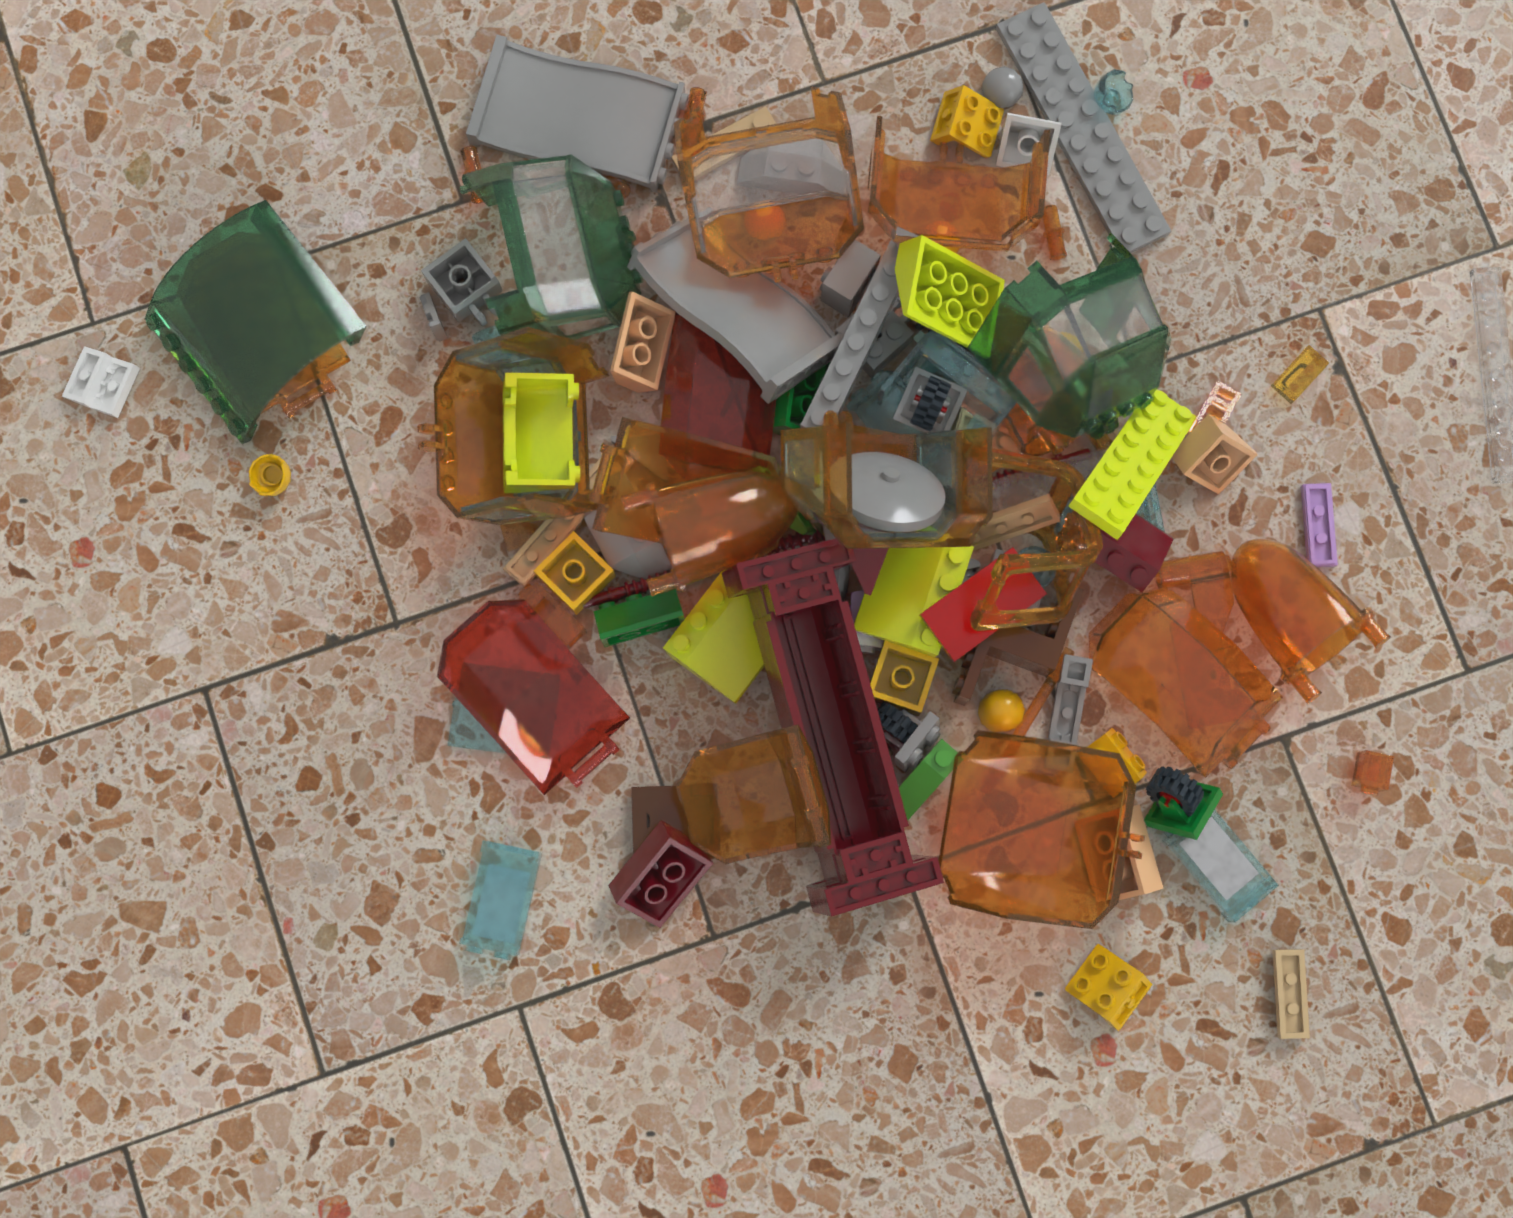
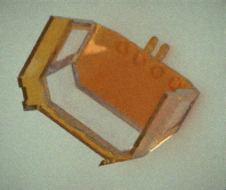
[674,86,864,283]

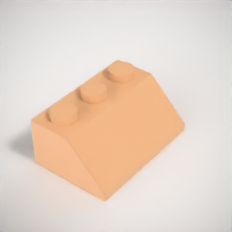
[610,291,676,393]
[1074,804,1163,905]

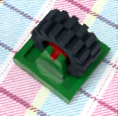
[1144,766,1223,840]

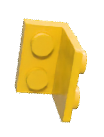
[930,85,1004,158]
[1065,944,1153,1031]

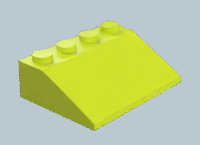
[895,235,1005,358]
[854,530,974,657]
[663,558,764,704]

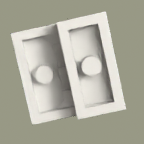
[62,346,140,418]

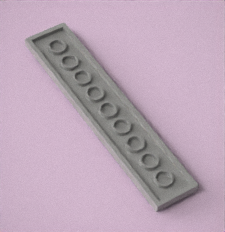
[996,2,1171,258]

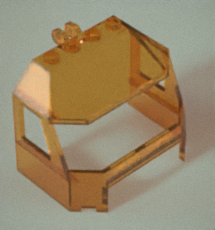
[866,116,1050,252]

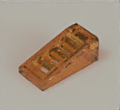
[1189,381,1242,432]

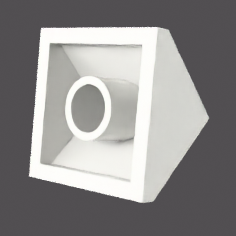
[996,113,1061,176]

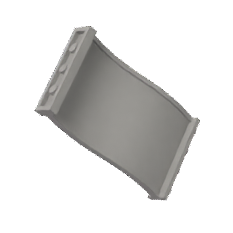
[466,35,689,193]
[627,207,844,404]

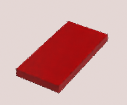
[919,547,1047,662]

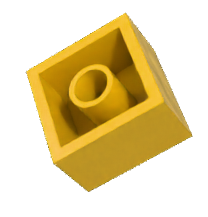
[534,531,616,615]
[870,641,939,716]

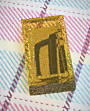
[1271,345,1329,404]

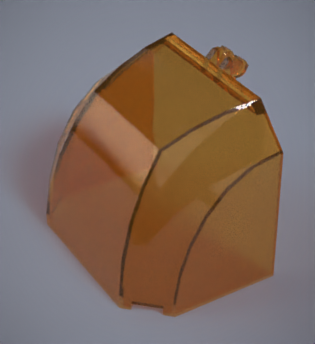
[938,730,1145,929]

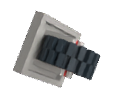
[893,367,968,441]
[878,702,941,772]

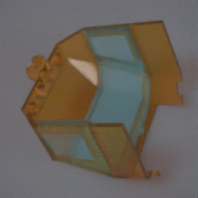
[417,327,614,525]
[781,410,993,549]

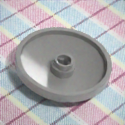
[828,452,945,532]

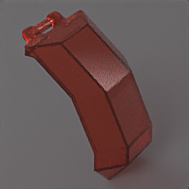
[658,311,776,486]
[437,599,630,795]

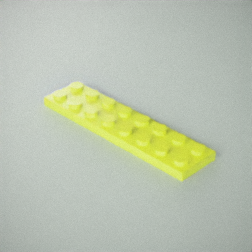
[1069,386,1197,540]

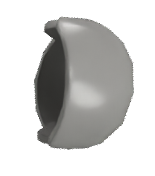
[982,66,1023,108]

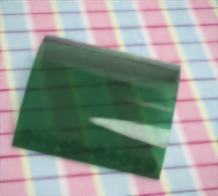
[145,200,367,444]

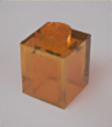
[1351,750,1394,795]

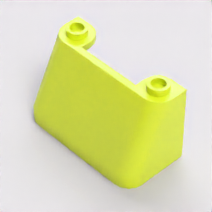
[503,373,580,493]

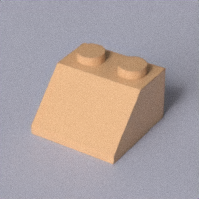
[1172,414,1258,494]

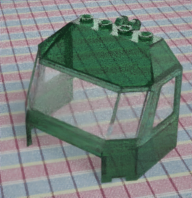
[460,154,643,355]
[968,232,1172,440]

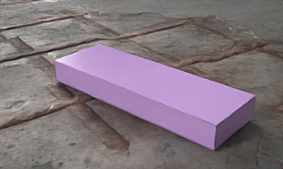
[1301,483,1338,568]

